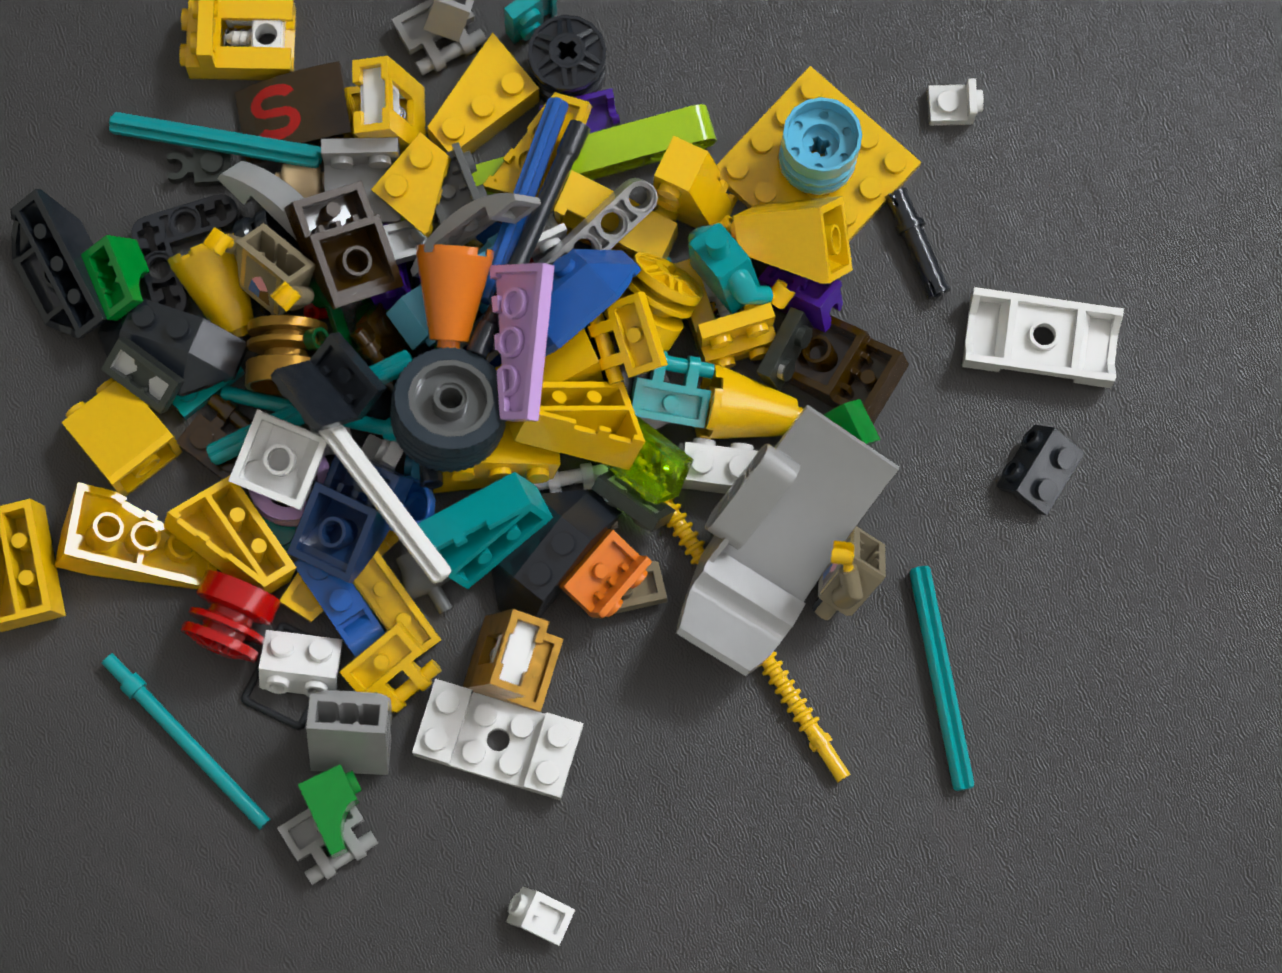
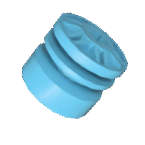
[778,97,863,195]

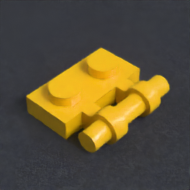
[587,291,668,385]
[340,621,442,713]

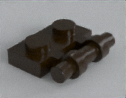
[351,302,416,395]
[177,393,252,480]

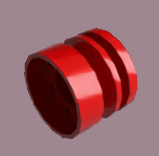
[180,570,281,662]

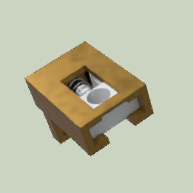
[463,609,563,712]

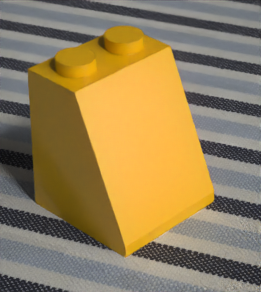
[731,196,853,284]
[61,378,183,497]

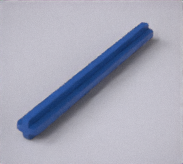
[480,97,569,305]

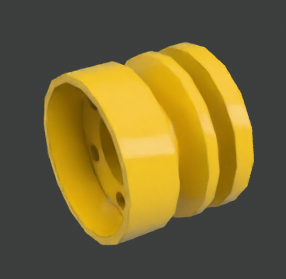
[604,252,704,351]

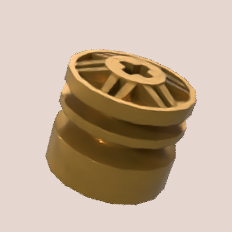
[245,315,328,396]

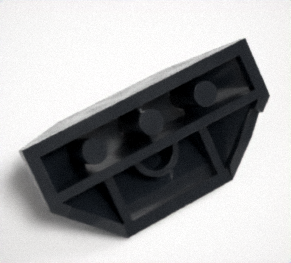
[11,189,107,339]
[98,298,248,397]
[492,489,622,618]

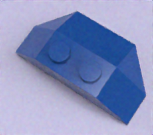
[545,249,641,357]

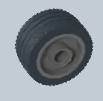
[390,347,506,472]

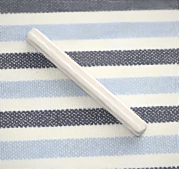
[318,425,451,584]

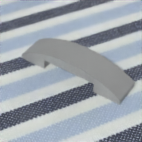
[217,161,304,241]
[410,193,541,278]

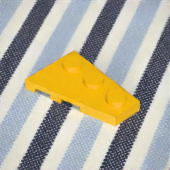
[483,92,592,210]

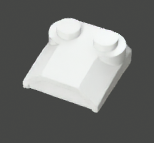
[228,409,328,511]

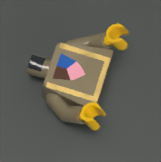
[202,223,315,316]
[812,525,886,620]

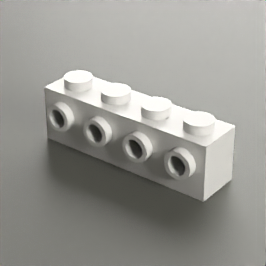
[680,438,775,494]

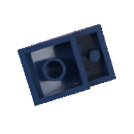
[287,454,414,583]

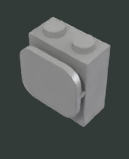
[306,690,392,775]

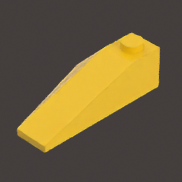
[54,482,217,589]

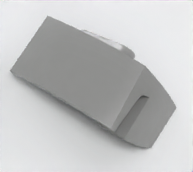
[676,405,899,676]

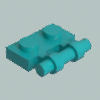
[630,351,715,428]

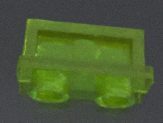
[604,417,694,505]

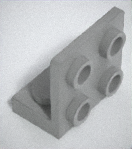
[321,137,401,224]

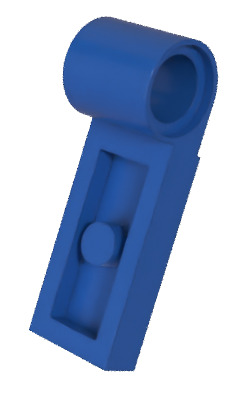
[294,559,385,658]

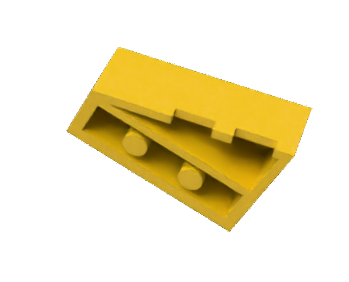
[163,475,296,594]

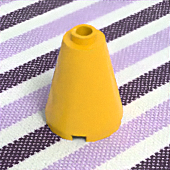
[167,233,254,338]
[695,365,803,439]

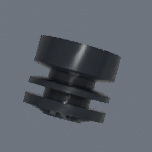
[528,15,606,102]

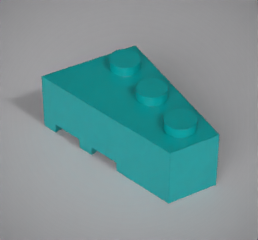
[418,472,553,589]

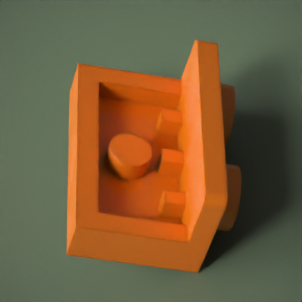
[559,529,652,618]

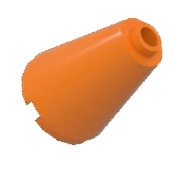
[416,244,494,349]

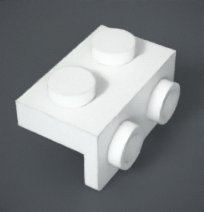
[259,630,343,697]

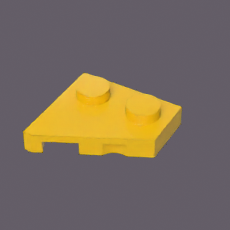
[371,132,451,238]

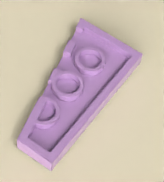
[490,263,554,421]

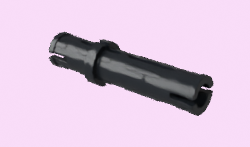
[885,187,951,299]

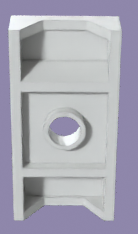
[962,287,1124,388]
[412,679,583,801]

